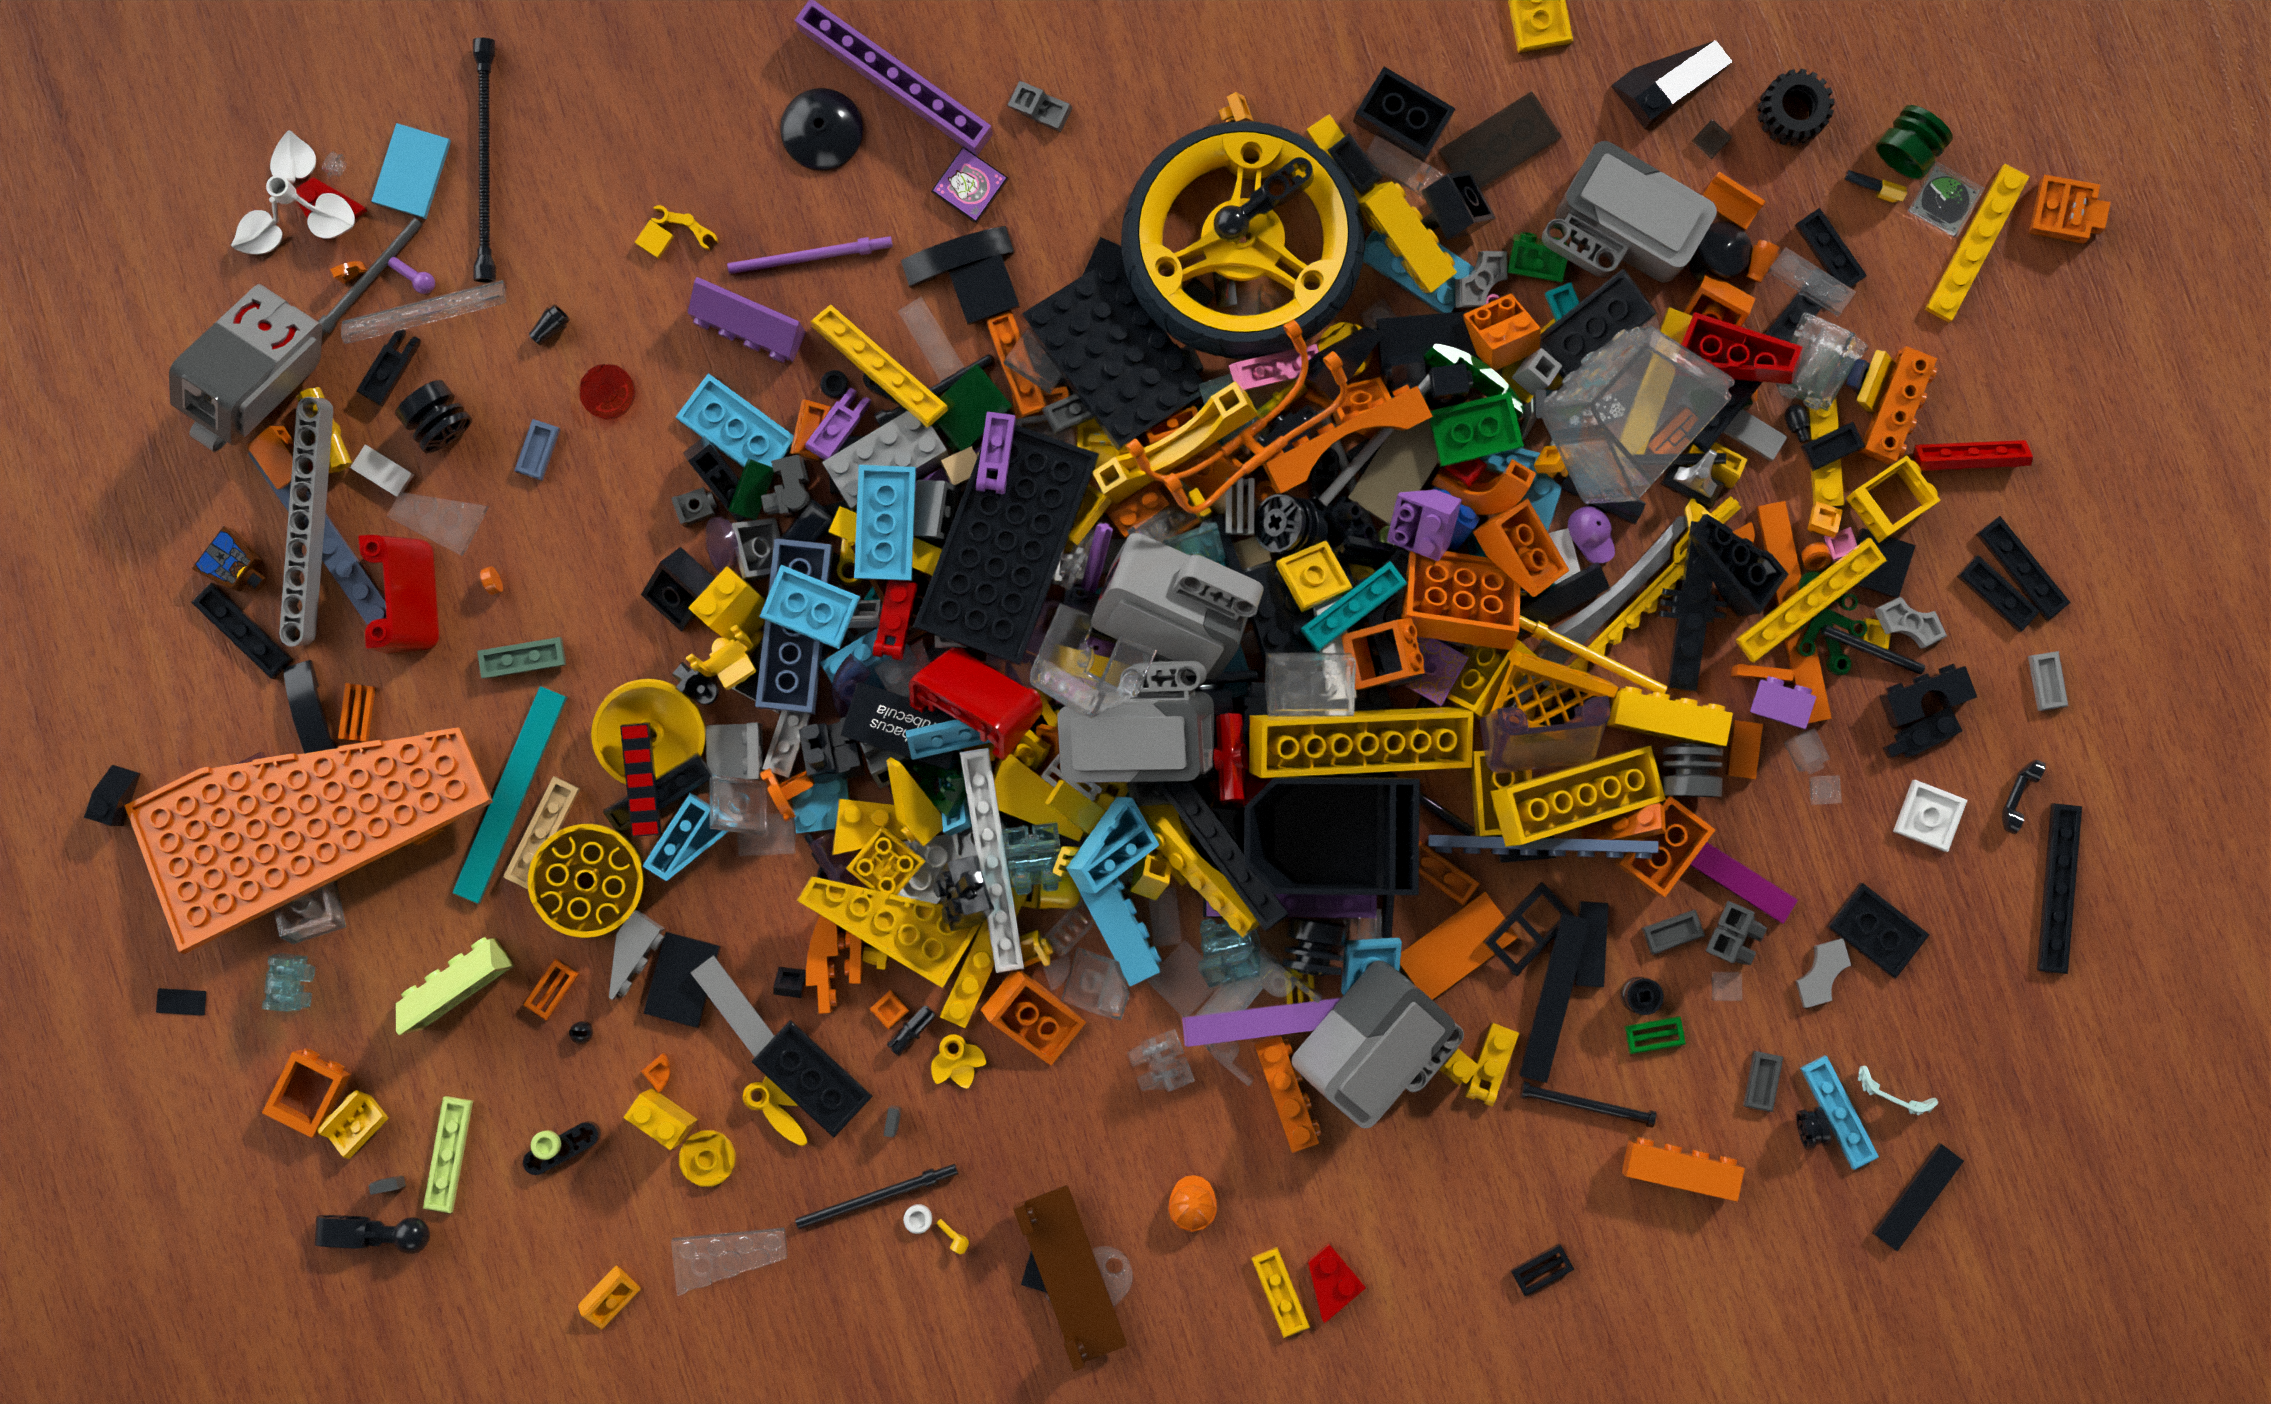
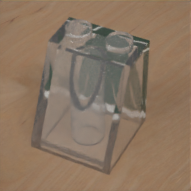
[1776,312,1860,411]

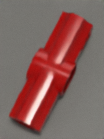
[1213,713,1249,802]

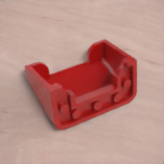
[358,534,439,653]
[909,647,1043,761]

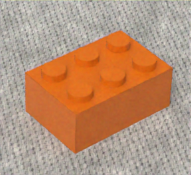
[1614,796,1715,898]

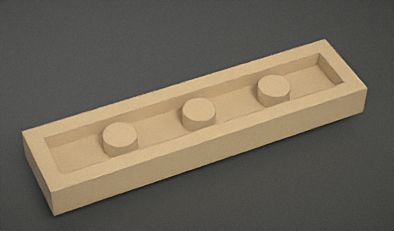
[503,776,580,889]

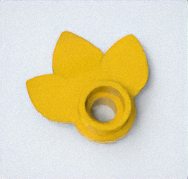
[931,1034,986,1089]

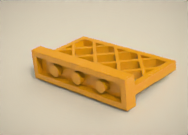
[1490,649,1618,746]

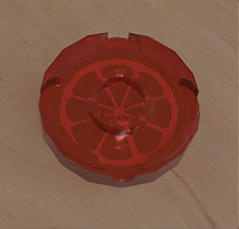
[579,364,636,420]

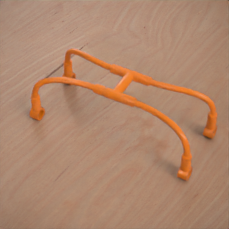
[1126,319,1348,514]

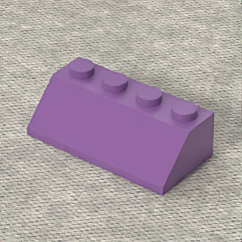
[688,277,806,363]

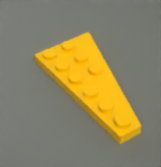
[797,876,981,988]

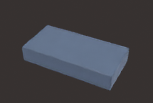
[514,419,561,481]

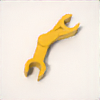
[651,205,719,251]

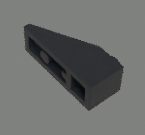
[1305,326,1384,401]
[683,436,747,522]

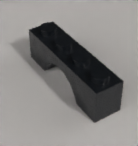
[1356,576,1422,690]

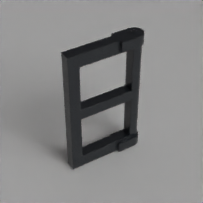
[1483,882,1574,977]

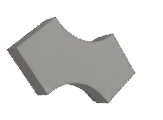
[1455,251,1508,308]
[1874,597,1947,649]
[1795,938,1851,1008]

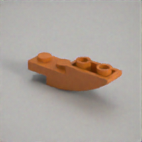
[806,915,845,1014]

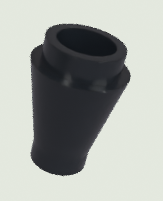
[528,304,570,345]

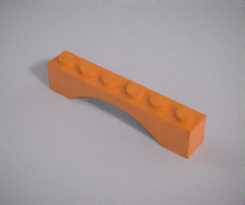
[1263,384,1433,494]

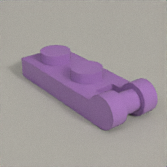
[976,412,1016,494]

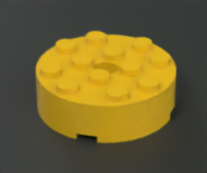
[527,824,644,938]

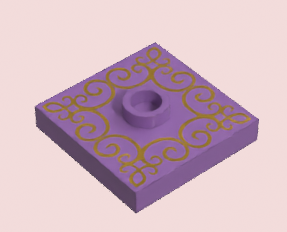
[1404,637,1469,707]

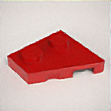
[1308,1243,1366,1323]

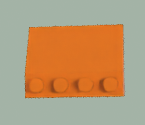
[1401,551,1521,650]

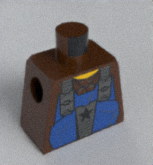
[192,526,267,592]

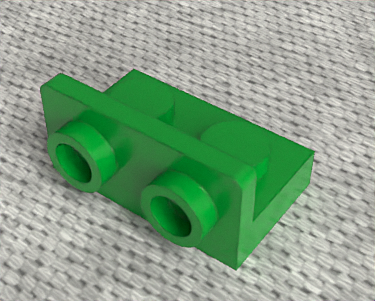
[1507,232,1568,282]

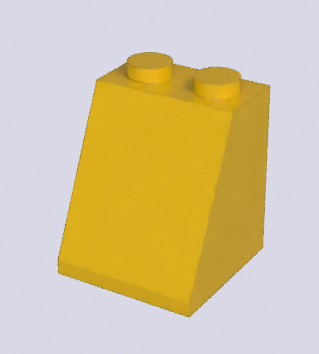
[689,566,766,642]

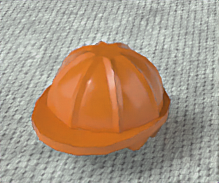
[1168,1175,1217,1232]

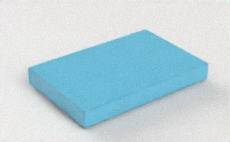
[371,123,451,219]
[759,565,861,649]

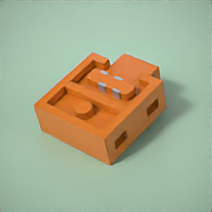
[2028,174,2111,244]

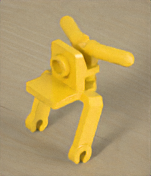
[686,624,764,690]

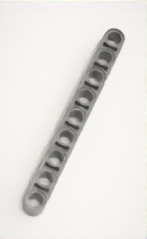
[279,397,333,647]

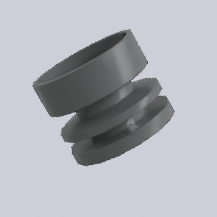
[1663,743,1723,797]

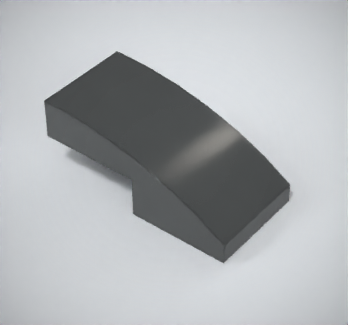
[1008,81,1072,132]

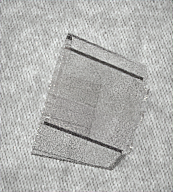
[1539,326,1735,504]

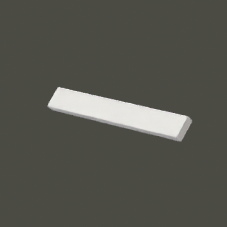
[960,748,1024,973]

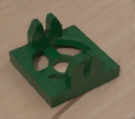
[913,750,967,818]

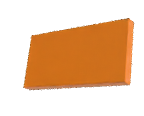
[1400,891,1518,1000]

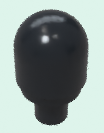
[1784,404,1810,443]

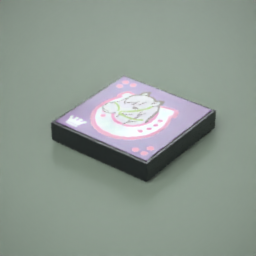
[931,147,1008,224]

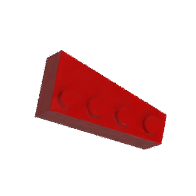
[1674,312,1803,384]

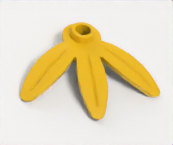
[742,1076,807,1146]

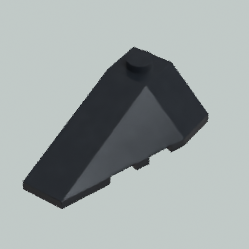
[1611,40,1732,129]
[1689,514,1789,616]

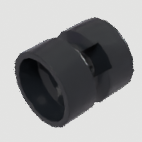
[1620,977,1664,1015]

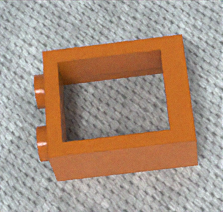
[1341,618,1425,690]
[262,1048,351,1138]

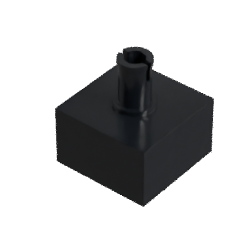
[1421,170,1496,240]

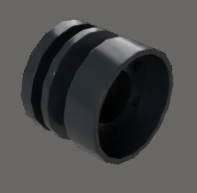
[395,380,472,454]
[1254,494,1329,555]
[1282,917,1348,976]

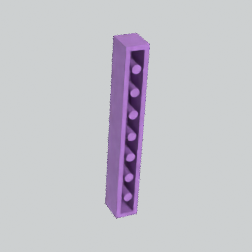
[794,0,993,156]

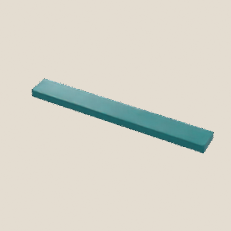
[452,686,568,904]

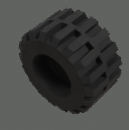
[1757,69,1835,146]

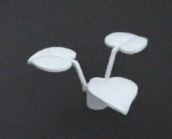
[231,130,355,255]

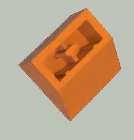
[1463,293,1541,371]

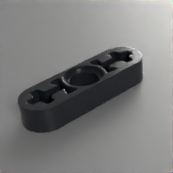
[523,1121,601,1175]

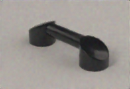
[2002,759,2046,835]

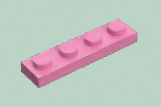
[1229,344,1319,391]

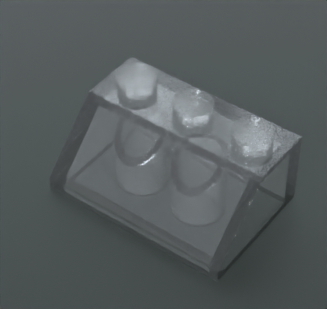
[1265,653,1356,716]

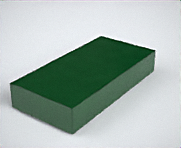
[729,458,774,520]

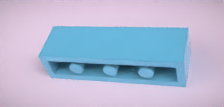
[1079,876,1162,986]

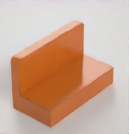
[1702,172,1766,232]
[247,425,313,489]

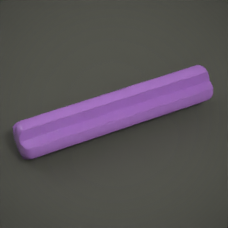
[1081,523,1113,593]

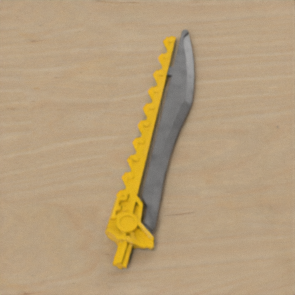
[1502,496,1741,721]

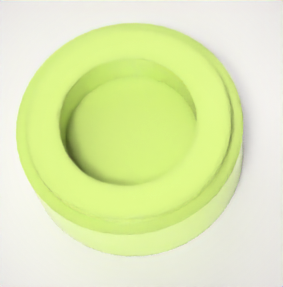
[531,1130,561,1160]

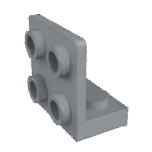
[706,722,763,781]

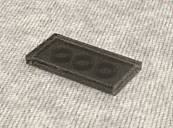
[1438,91,1562,190]

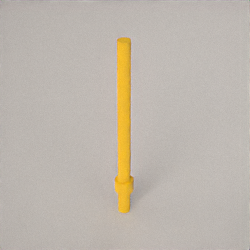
[1519,615,1667,694]

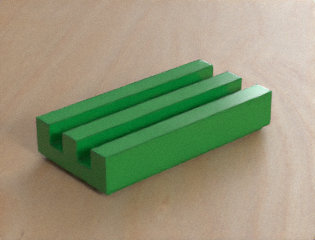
[1624,1016,1686,1054]

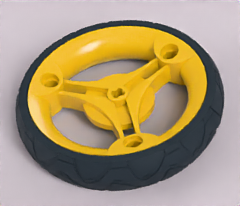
[1121,121,1365,359]

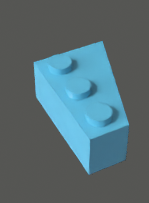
[1066,797,1159,894]

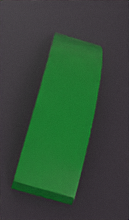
[1423,344,1525,418]

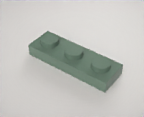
[477,637,566,679]

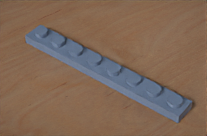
[247,452,386,625]
[1428,835,1659,859]

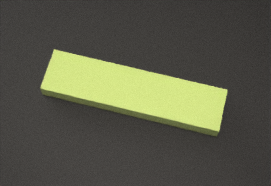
[423,1096,473,1213]

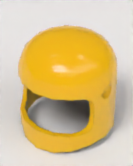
[1037,868,1081,910]

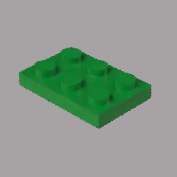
[1428,392,1524,468]

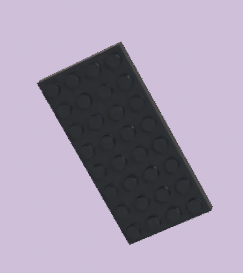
[913,425,1099,666]

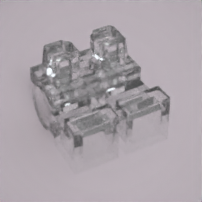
[1127,1029,1195,1091]

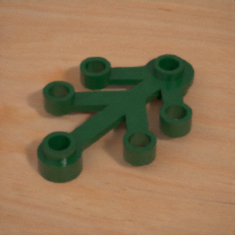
[1796,572,1867,675]

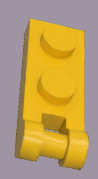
[1465,1022,1519,1107]

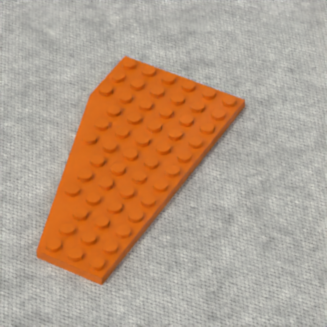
[124,727,493,954]

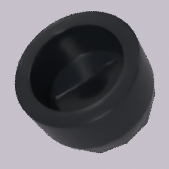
[569,1021,593,1044]

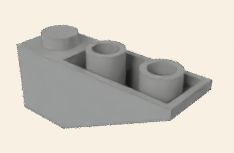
[609,910,665,1000]

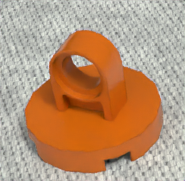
[760,768,815,822]

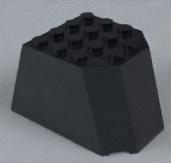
[1244,775,1420,895]

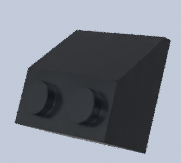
[641,547,715,632]

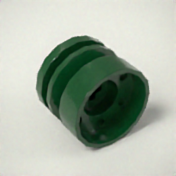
[1875,105,1953,180]

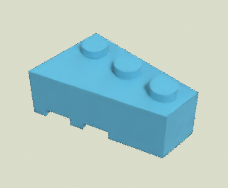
[643,793,737,881]

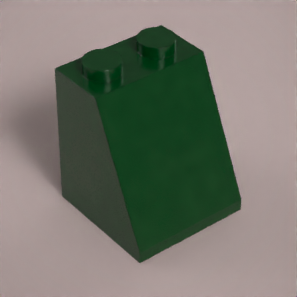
[931,363,1015,454]

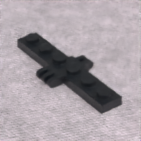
[1659,521,1728,691]

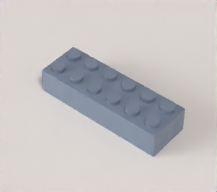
[755,538,834,715]

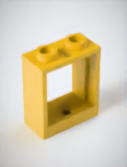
[1846,456,1941,543]

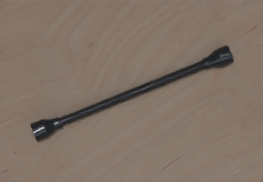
[473,37,496,283]

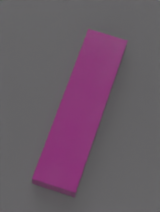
[1690,842,1798,924]

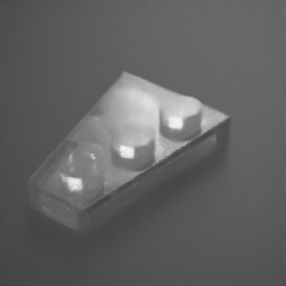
[387,492,489,556]

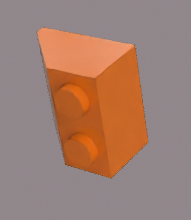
[1683,272,1756,327]

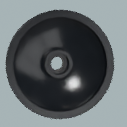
[780,88,863,171]

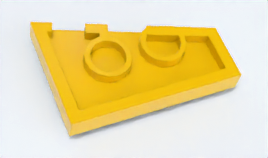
[832,799,906,855]

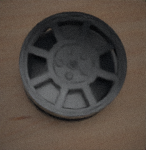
[1796,1106,1831,1150]

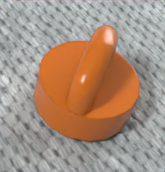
[1801,542,1832,571]

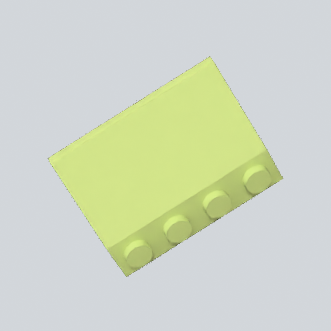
[396,937,515,1035]

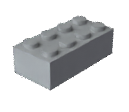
[822,411,949,513]

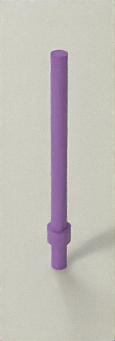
[727,236,893,274]

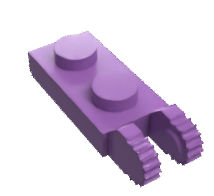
[805,388,871,460]

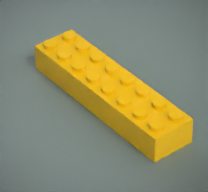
[1249,707,1473,778]

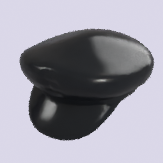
[1689,222,1753,282]

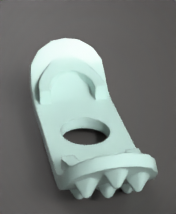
[1858,1066,1939,1116]

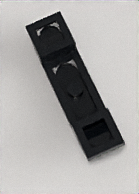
[901,226,1014,287]
[283,660,337,754]

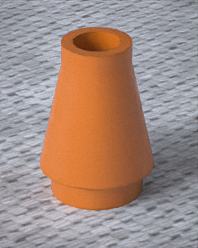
[1746,239,1780,283]

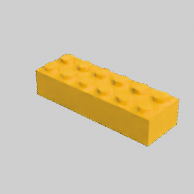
[1491,746,1666,846]

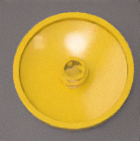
[591,679,706,785]

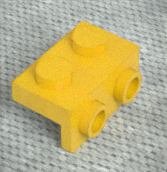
[317,1090,389,1159]

